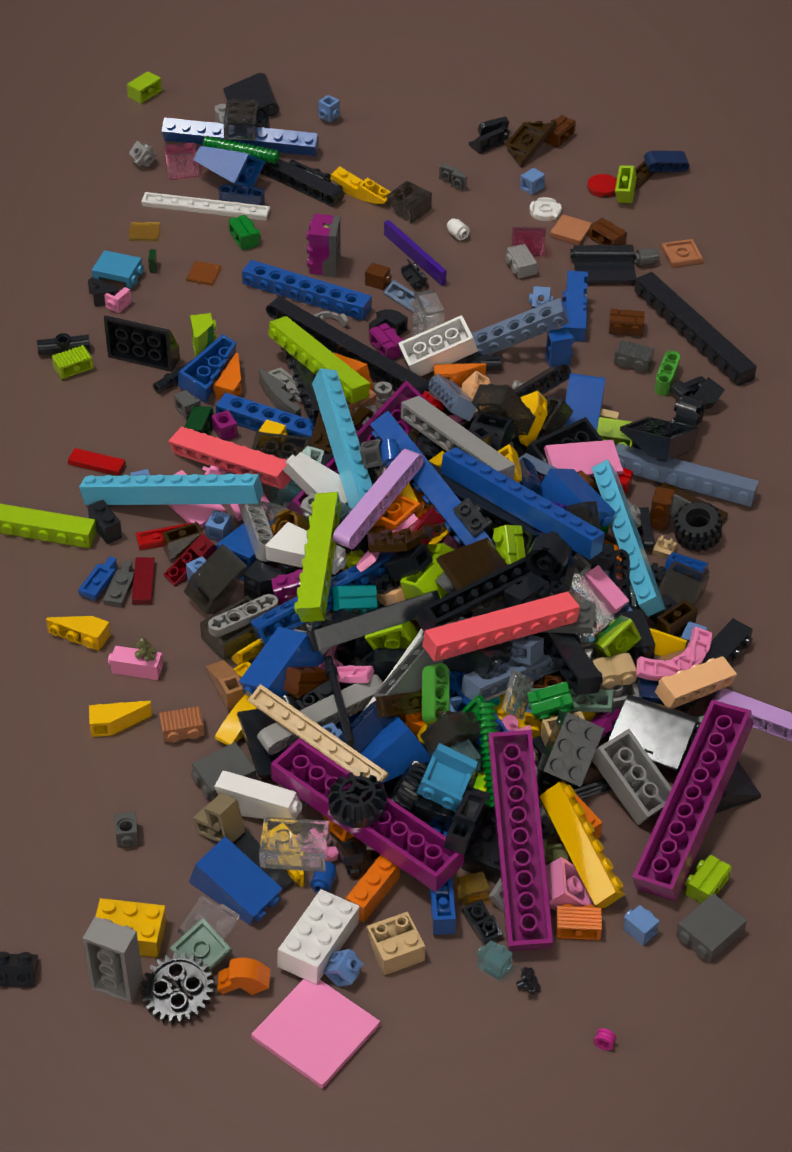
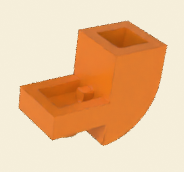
[217,958,271,995]

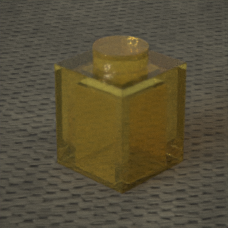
[455,871,490,907]

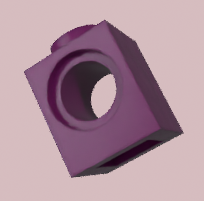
[212,410,238,440]

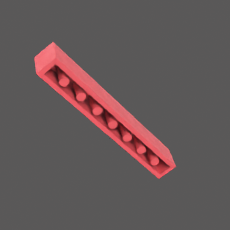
[168,427,291,490]
[422,592,580,662]

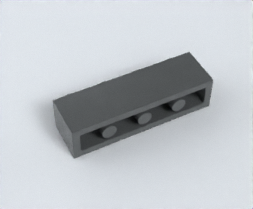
[373,637,444,699]

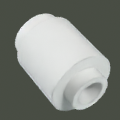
[447,219,470,241]

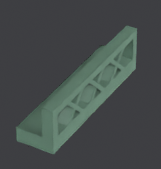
[529,688,614,712]

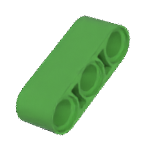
[654,350,680,396]
[422,663,449,725]

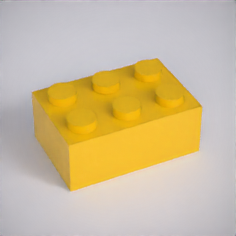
[95,898,167,958]

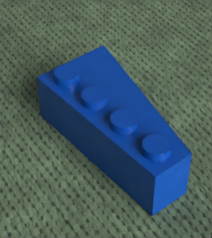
[561,271,588,342]
[178,334,236,404]

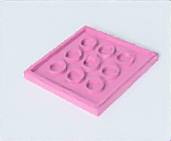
[251,979,380,1089]

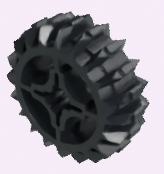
[389,760,427,812]

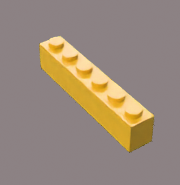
[539,782,625,908]

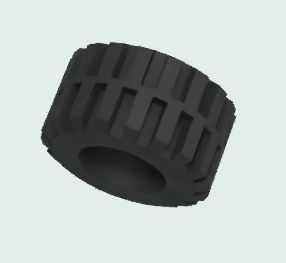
[674,501,722,552]

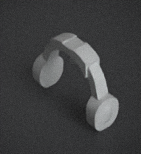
[314,311,349,327]

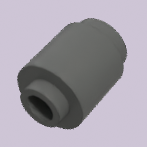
[634,248,659,266]

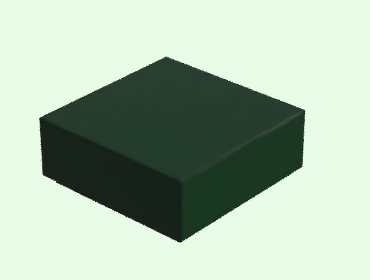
[148,249,157,273]

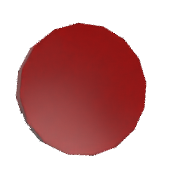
[587,174,617,197]

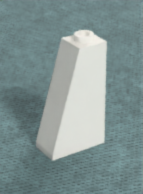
[283,452,347,505]
[265,522,347,574]
[214,771,302,822]

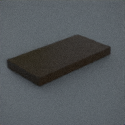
[436,537,507,590]

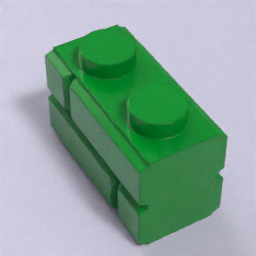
[228,215,261,250]
[527,681,575,721]

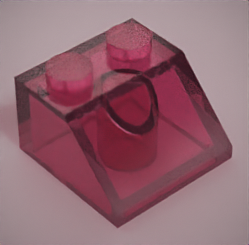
[164,143,200,180]
[511,227,546,256]

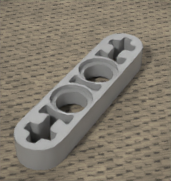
[208,594,278,637]

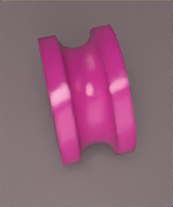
[593,1028,617,1051]

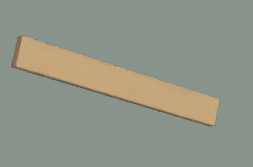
[248,684,389,783]

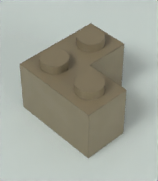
[193,793,245,843]

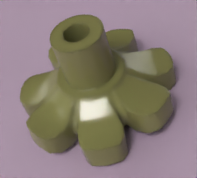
[134,637,157,662]

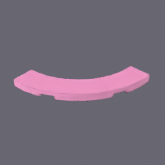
[356,513,418,572]
[636,626,712,681]
[318,646,374,683]

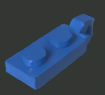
[78,556,118,601]

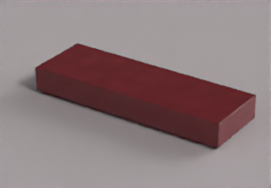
[132,557,155,604]

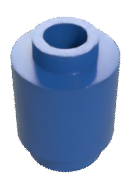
[380,439,400,468]
[310,861,337,893]

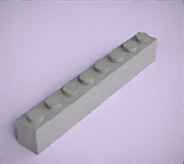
[401,396,515,480]

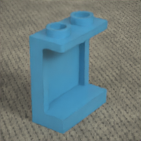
[91,250,144,290]
[416,743,478,811]

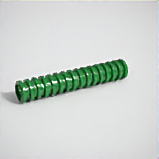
[203,136,280,164]
[477,703,498,808]

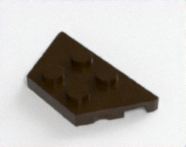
[505,120,557,167]

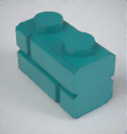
[332,585,377,614]

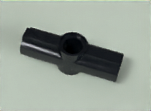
[37,333,91,355]

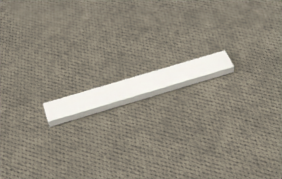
[141,192,270,221]

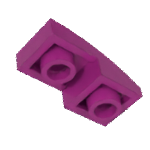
[591,708,621,738]

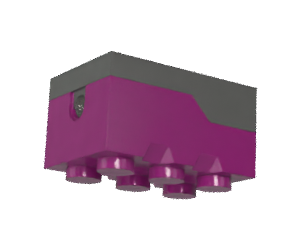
[306,214,341,276]

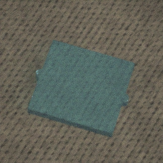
[629,585,640,610]

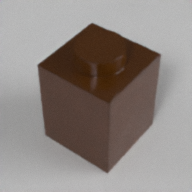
[365,263,392,290]

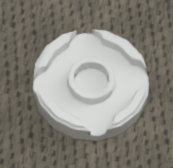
[529,197,562,221]

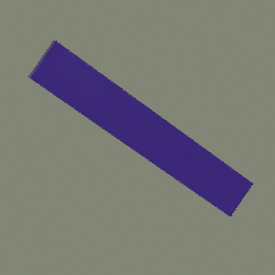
[384,220,447,286]

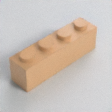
[655,656,737,708]

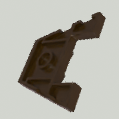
[309,406,374,453]
[368,523,442,553]

